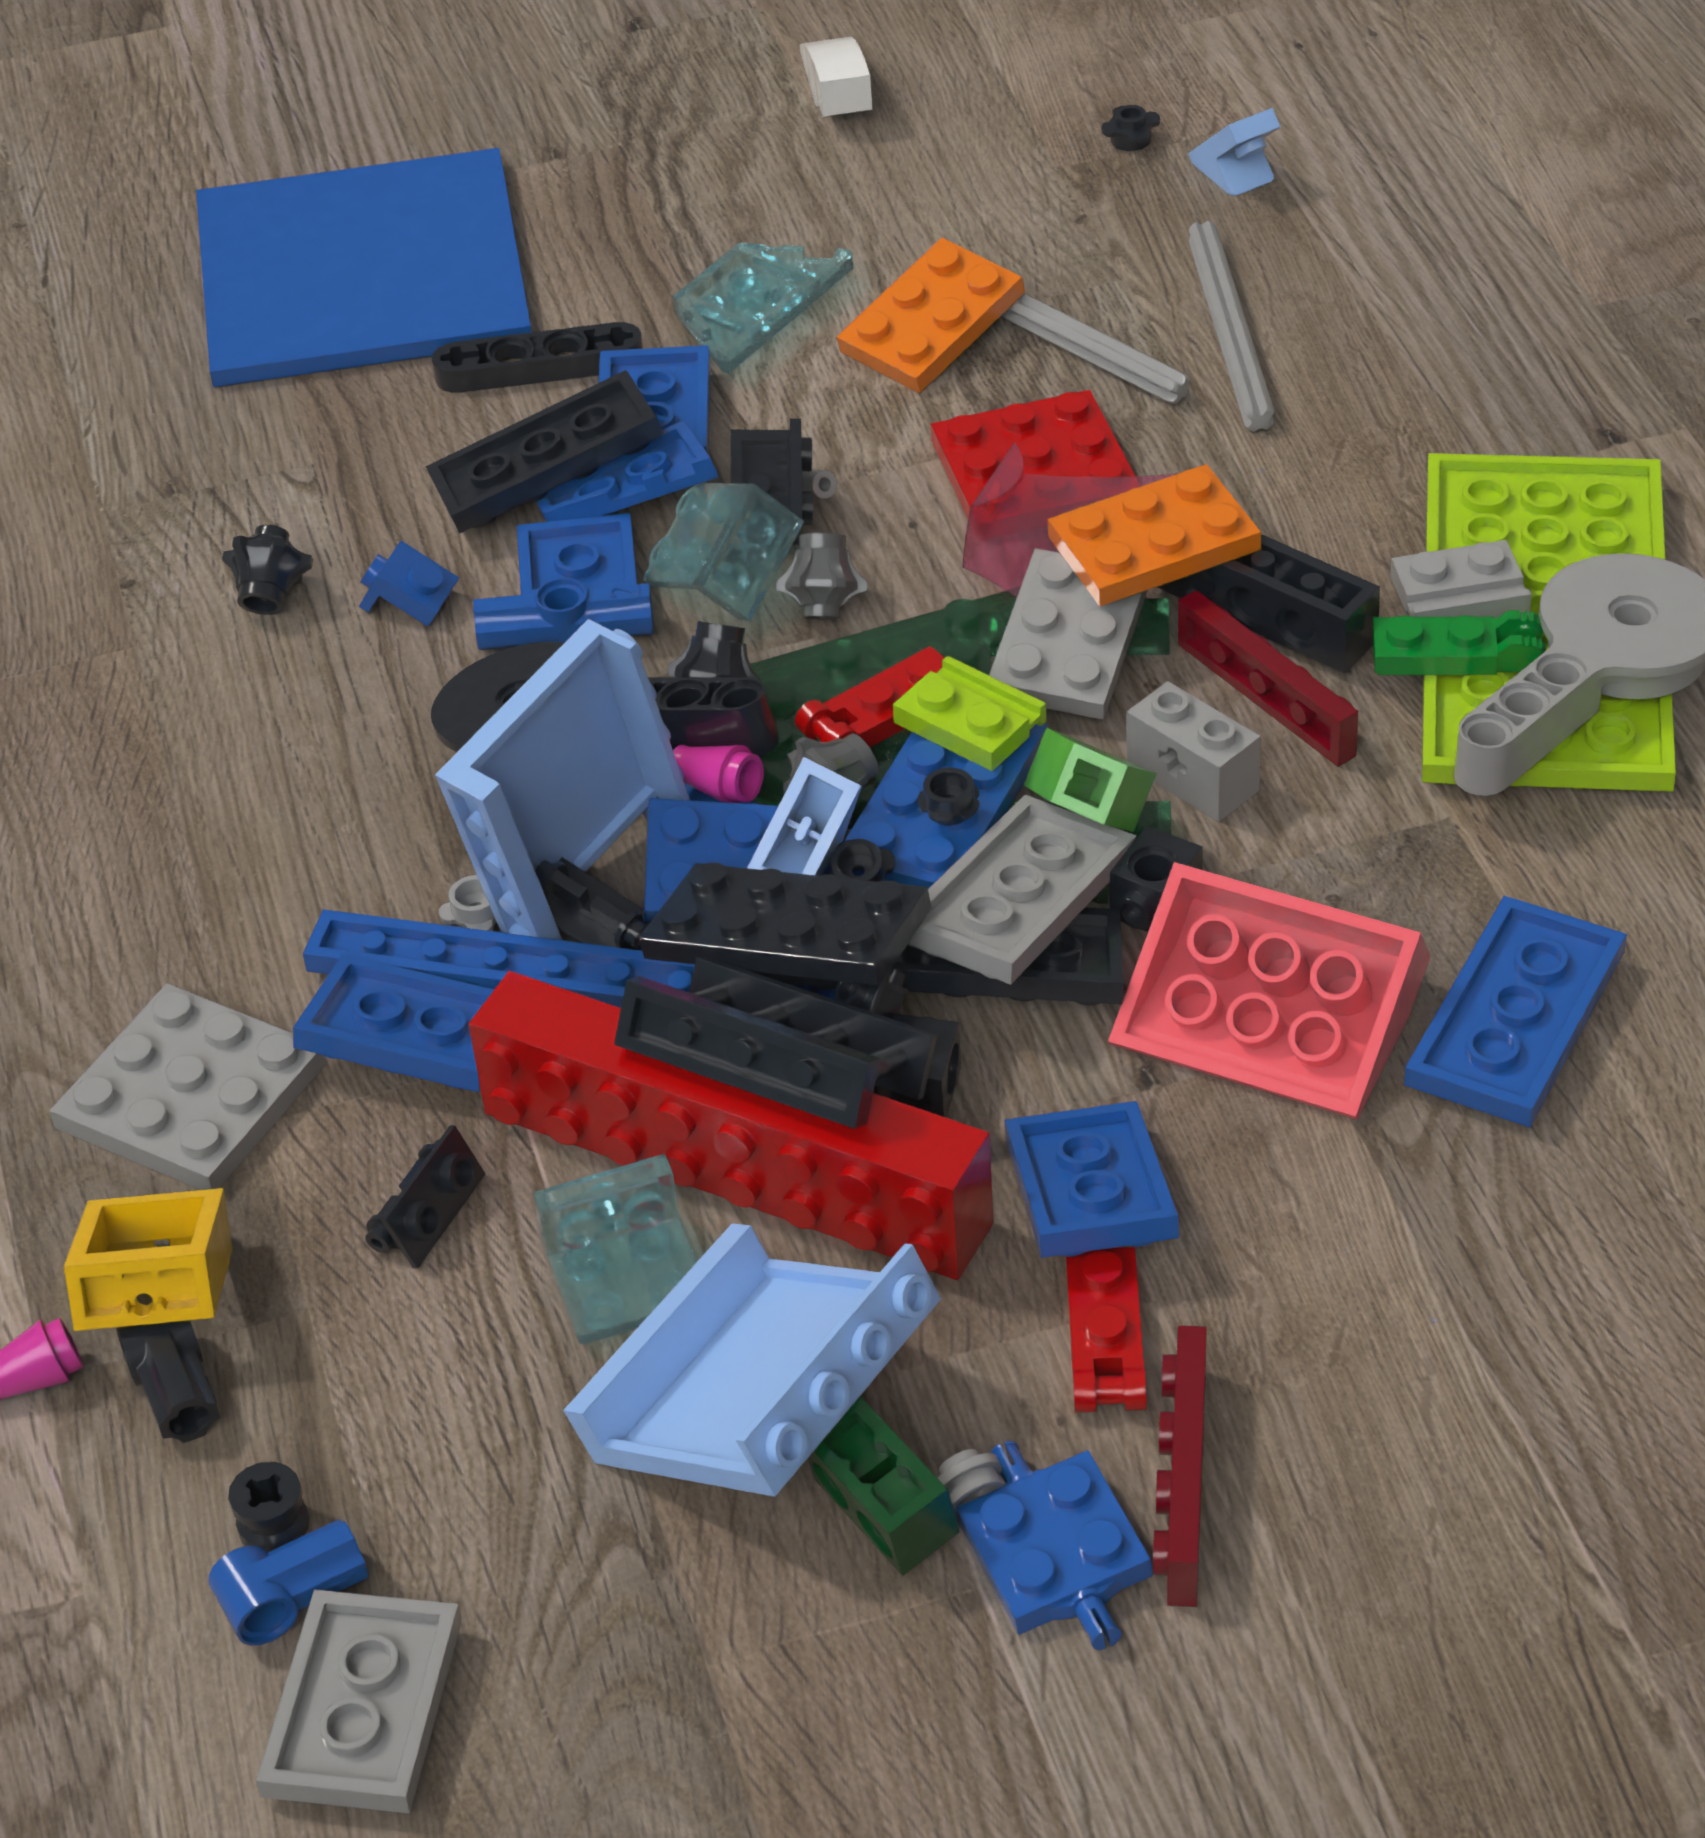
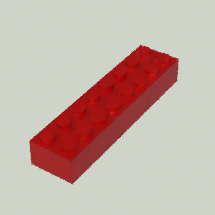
[468,970,994,1281]

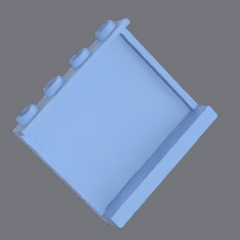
[435,619,690,940]
[563,1223,941,1497]

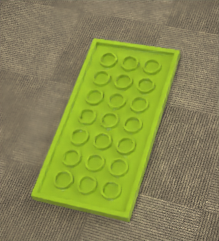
[1422,453,1676,792]

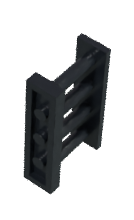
[614,955,938,1129]

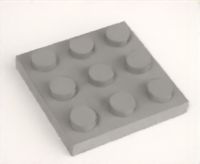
[49,983,327,1190]

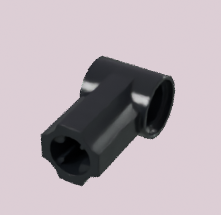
[116,1320,220,1443]

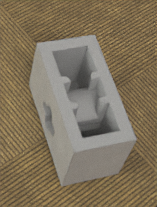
[1126,681,1261,822]

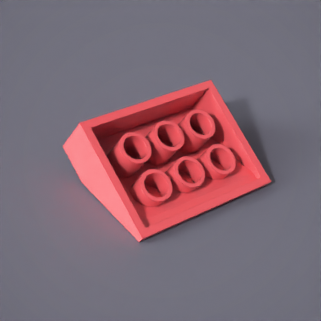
[1108,862,1431,1120]

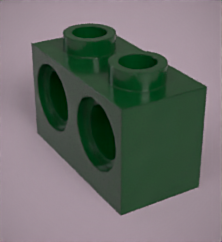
[807,1396,960,1576]

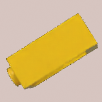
[64,1188,233,1331]

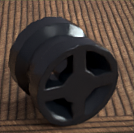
[228,1462,309,1553]

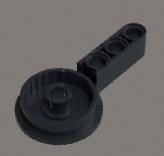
[431,641,780,757]

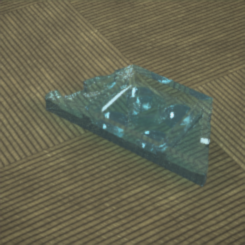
[673,243,853,374]

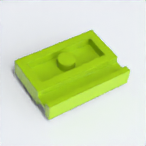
[893,656,1046,771]

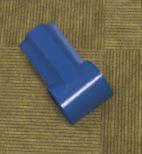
[208,1519,369,1646]

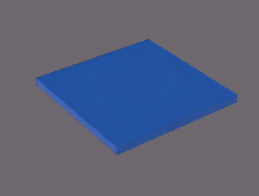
[196,148,531,387]

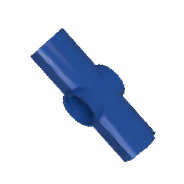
[473,577,654,650]

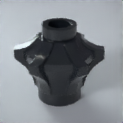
[222,525,313,615]
[667,621,761,681]

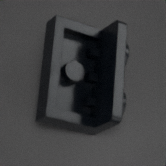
[730,418,813,545]

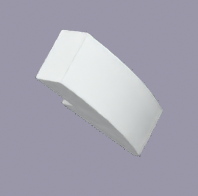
[800,37,872,117]

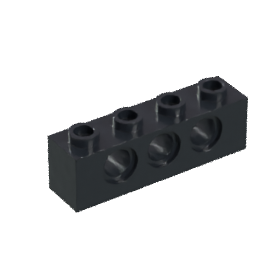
[1157,534,1380,673]

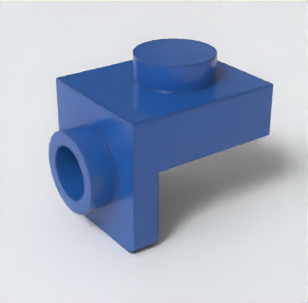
[358,540,459,627]

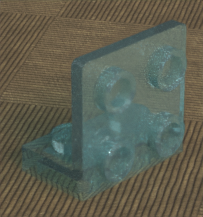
[643,483,805,621]
[533,1154,697,1344]

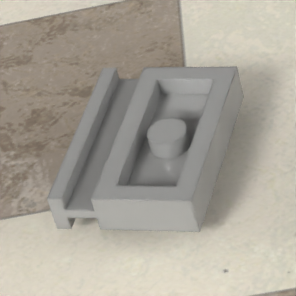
[1390,540,1531,618]

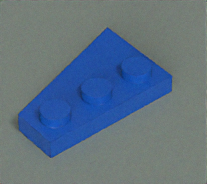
[536,420,719,522]

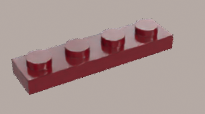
[1178,590,1358,767]
[1153,1326,1207,1607]

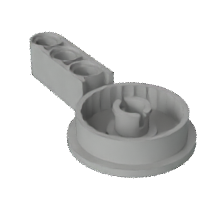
[1454,554,1705,796]

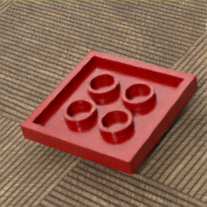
[930,389,1141,542]

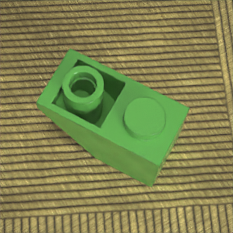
[1024,727,1157,832]

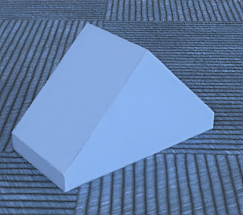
[747,757,862,876]

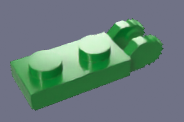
[1372,610,1546,675]

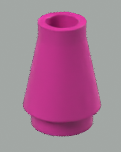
[673,745,764,803]
[0,1317,84,1400]

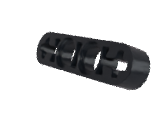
[432,322,643,393]

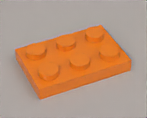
[836,237,1025,393]
[1047,464,1261,607]

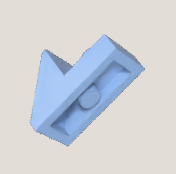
[1188,108,1280,196]

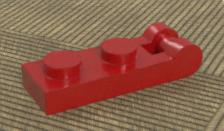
[795,646,945,748]
[1066,1247,1147,1413]

